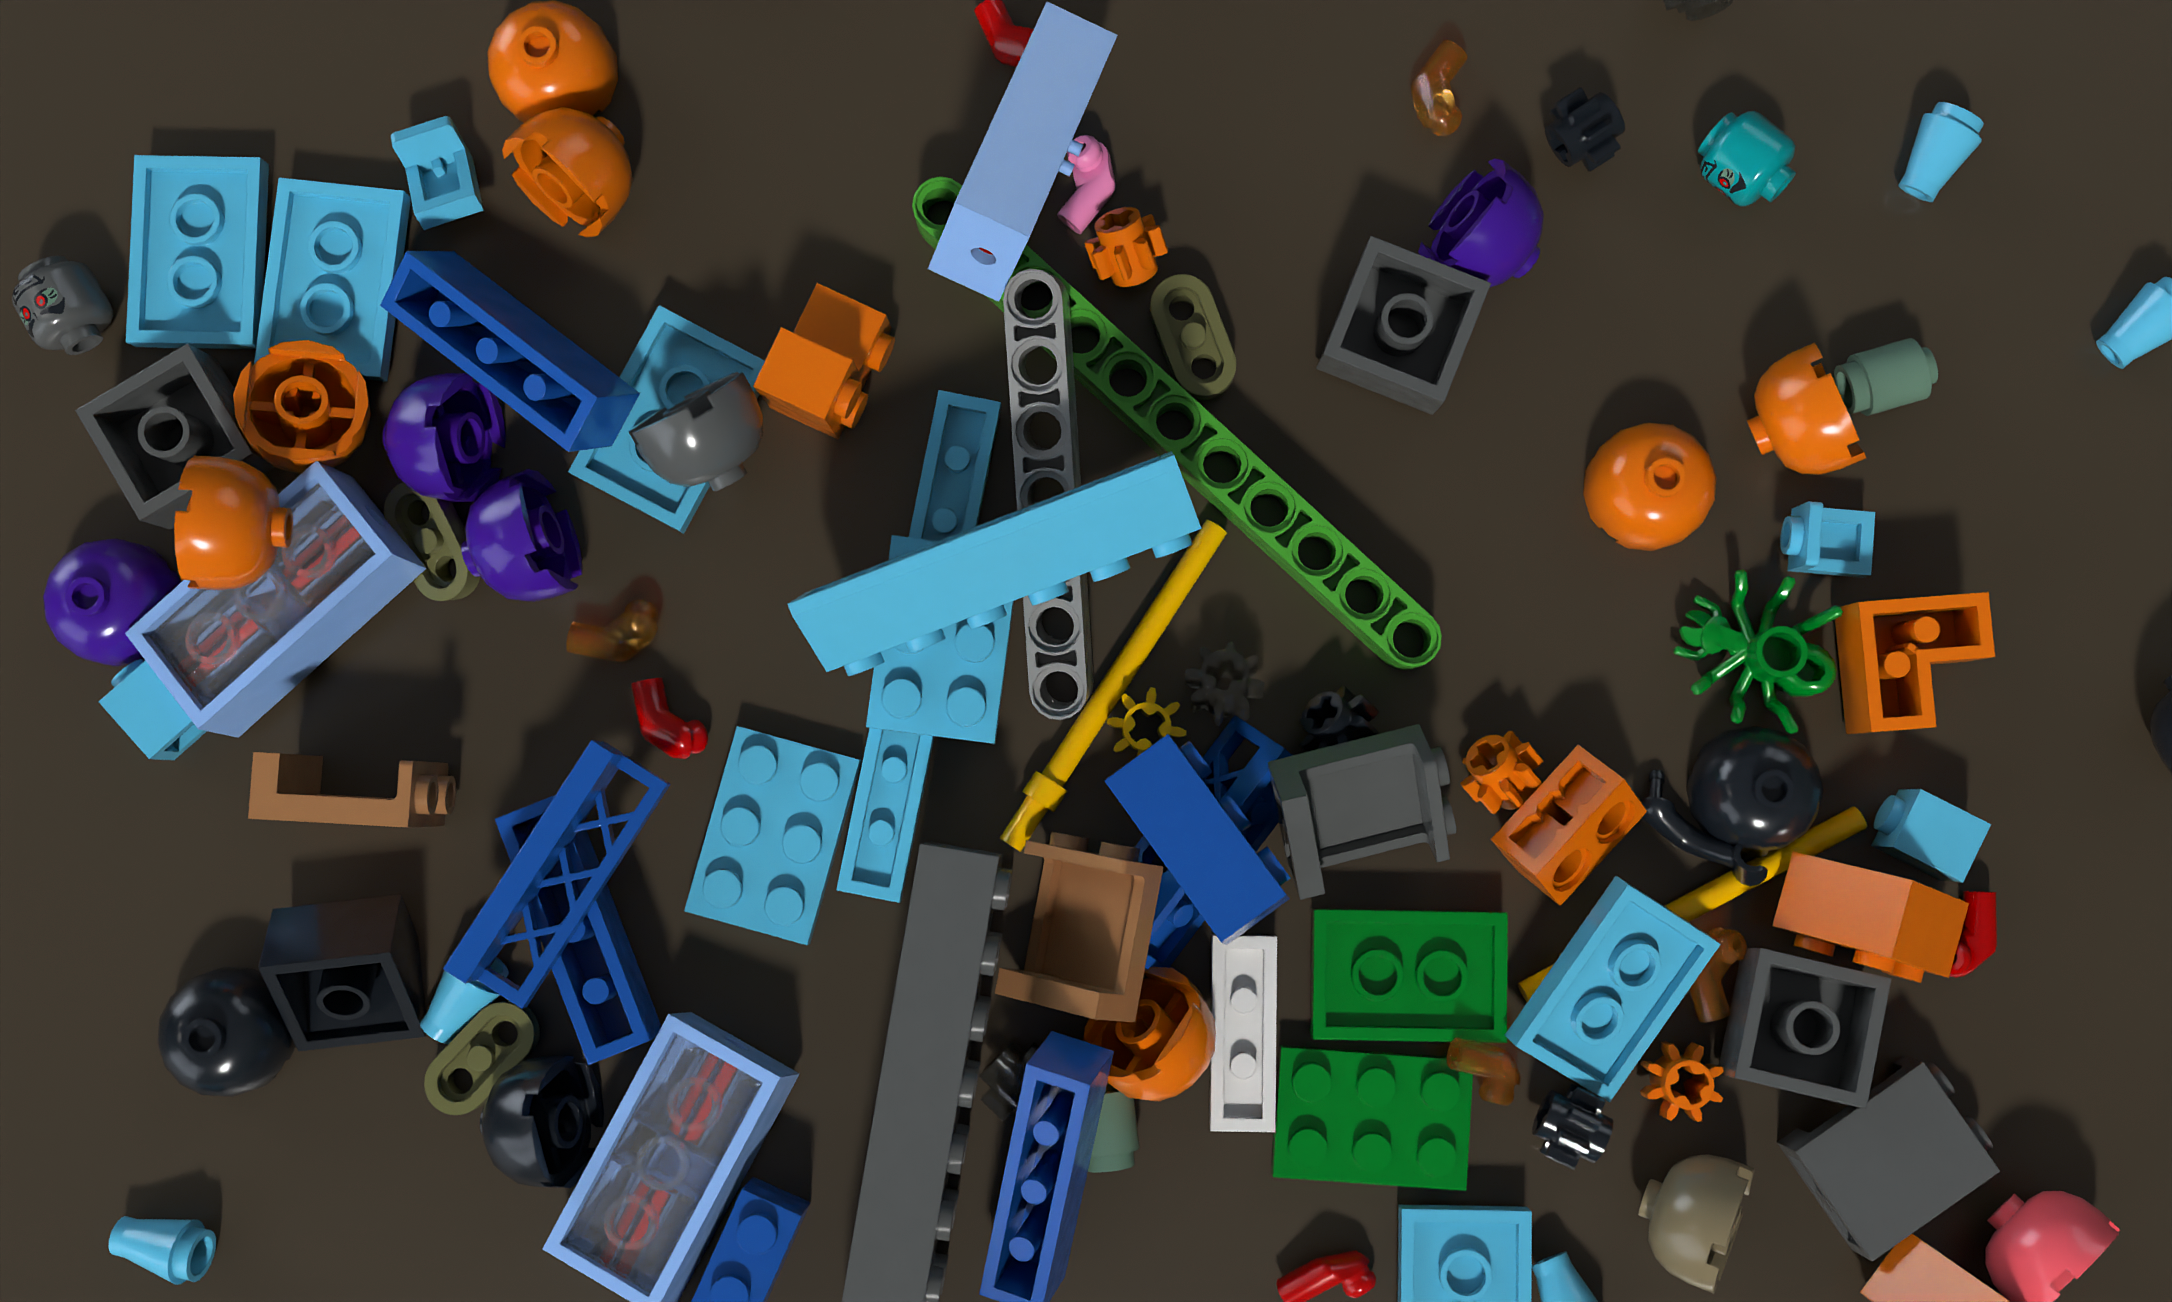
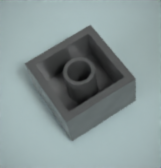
[1316,236,1491,415]
[75,343,274,530]
[1719,948,1892,1109]

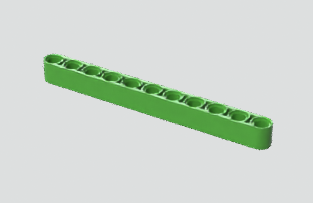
[912,177,1442,671]

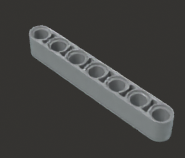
[1003,269,1094,720]

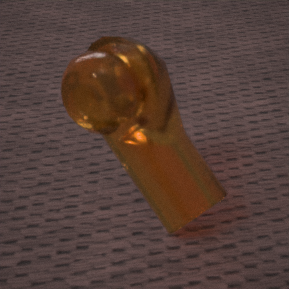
[1411,40,1468,136]
[566,600,659,662]
[1689,927,1747,1022]
[1447,1037,1521,1106]

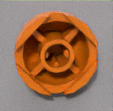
[487,0,618,123]
[502,107,633,237]
[233,340,371,474]
[1746,342,1866,475]
[1583,423,1717,551]
[174,456,293,590]
[1084,967,1216,1101]

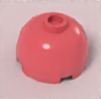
[1985,1191,2120,1302]

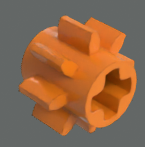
[1084,207,1168,287]
[1460,731,1544,814]
[1640,1041,1724,1122]

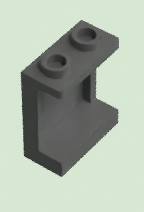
[1267,724,1456,900]
[1777,1056,2000,1261]

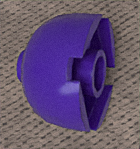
[1419,158,1544,287]
[383,373,506,502]
[461,469,583,602]
[43,539,181,666]

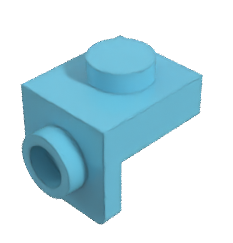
[391,116,484,230]
[1780,501,1875,578]

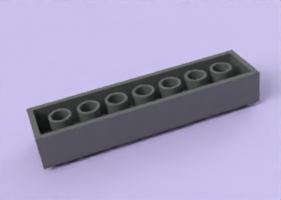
[842,842,1013,1302]

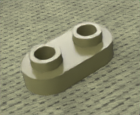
[1150,274,1236,400]
[384,482,481,601]
[424,1000,540,1115]

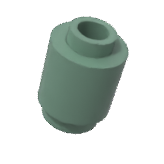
[1834,338,1938,416]
[1088,1083,1140,1173]

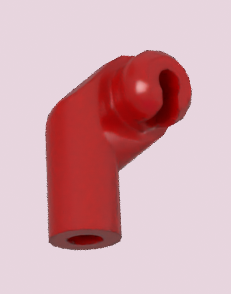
[974,0,1034,67]
[631,677,708,759]
[1950,891,1997,978]
[1276,1250,1376,1302]

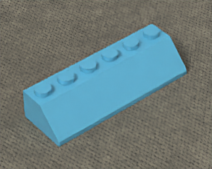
[788,451,1202,676]

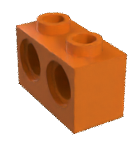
[1491,745,1647,906]

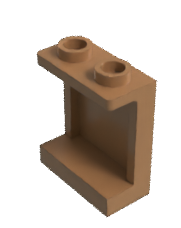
[248,752,456,828]
[995,832,1163,1022]

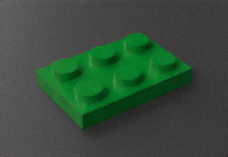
[1311,908,1508,1043]
[1271,1045,1474,1191]

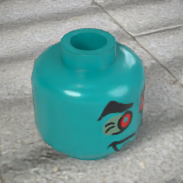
[1698,111,1796,206]

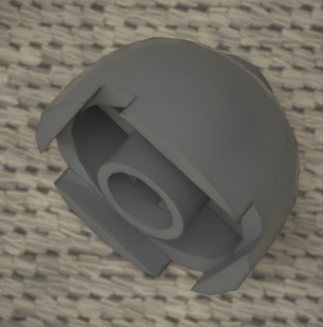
[629,372,764,491]

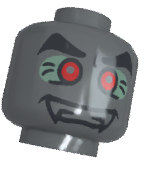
[12,255,114,355]

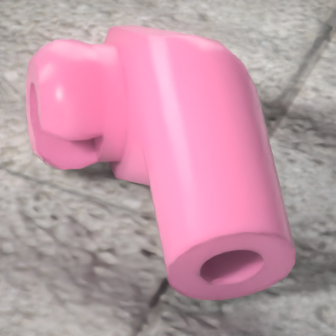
[1057,135,1116,234]

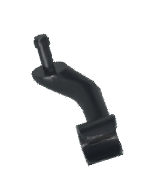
[1640,770,1768,886]

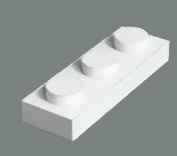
[1209,934,1277,1132]

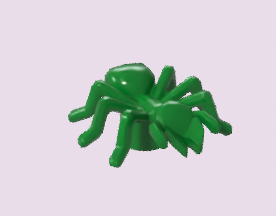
[1673,569,1843,734]

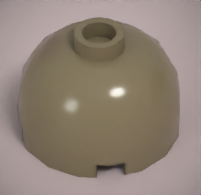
[1638,1154,1755,1294]

